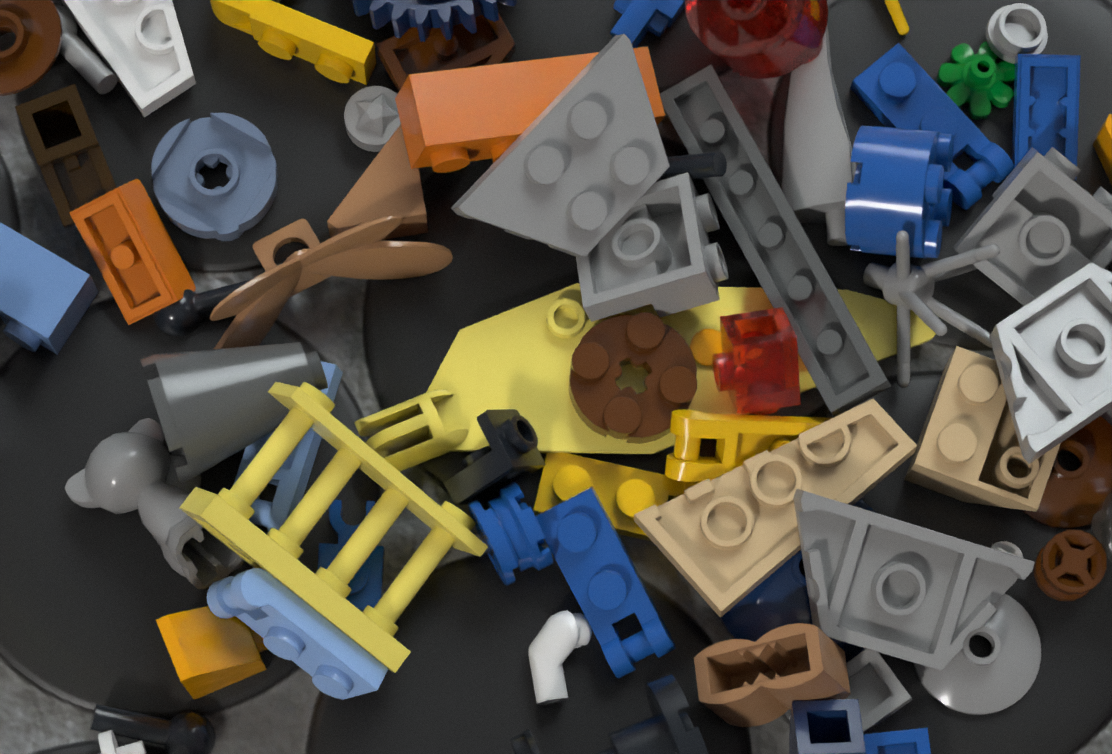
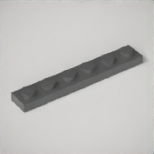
[660,64,891,417]

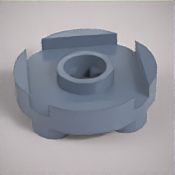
[151,112,278,241]

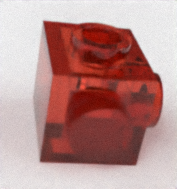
[712,307,801,415]

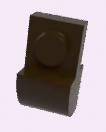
[15,84,117,229]

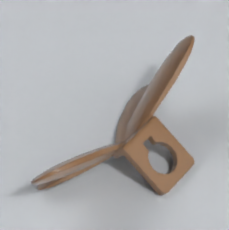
[210,216,453,349]

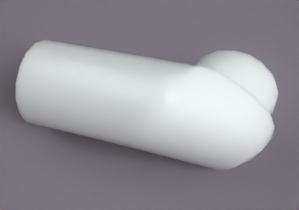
[528,610,592,705]

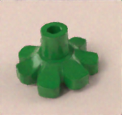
[937,42,1015,120]

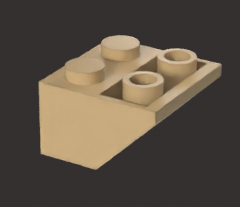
[904,346,1061,512]

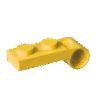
[210,0,377,85]

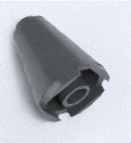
[140,342,328,483]

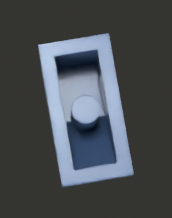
[0,222,98,355]

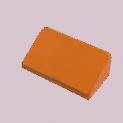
[69,179,196,325]

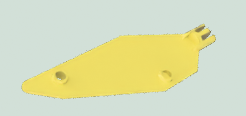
[354,283,936,472]

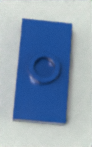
[1012,54,1081,181]

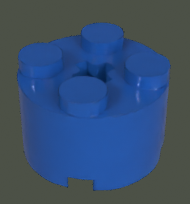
[845,125,954,259]

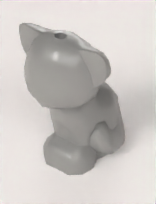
[65,418,244,589]

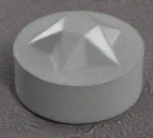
[344,86,401,152]

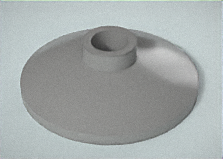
[913,594,1041,715]

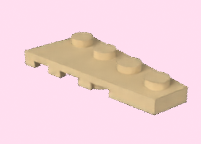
[634,398,917,618]

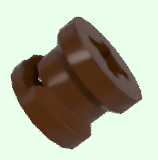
[1034,530,1107,602]

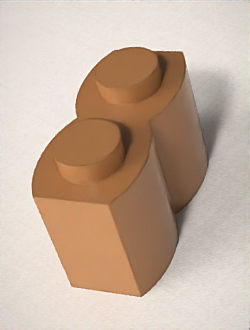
[694,623,851,727]

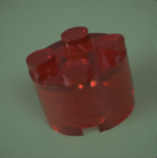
[685,0,828,79]

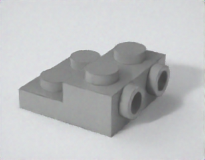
[954,147,1112,306]
[576,172,728,322]

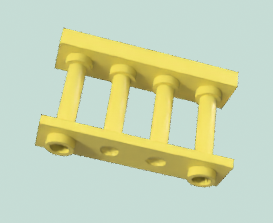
[179,382,488,673]

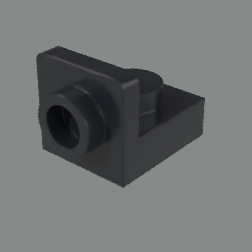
[444,409,546,505]

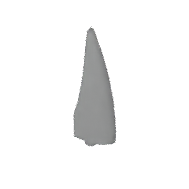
[781,0,857,246]

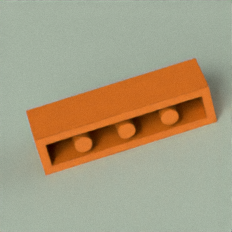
[395,46,665,173]

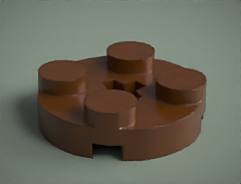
[568,312,697,444]

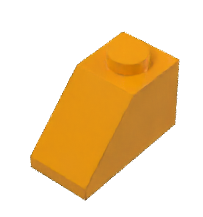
[156,606,268,700]

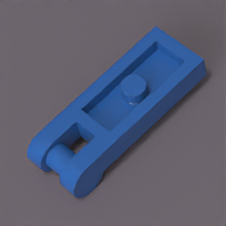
[850,43,1015,210]
[536,486,676,679]

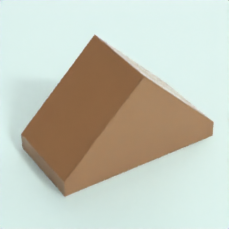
[327,124,428,240]

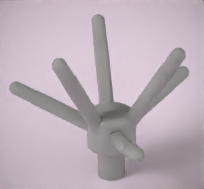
[863,230,1000,388]

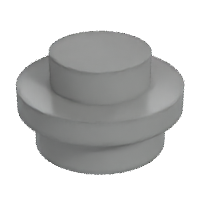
[986,3,1048,64]

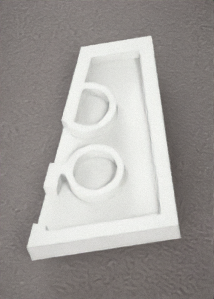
[61,0,196,117]

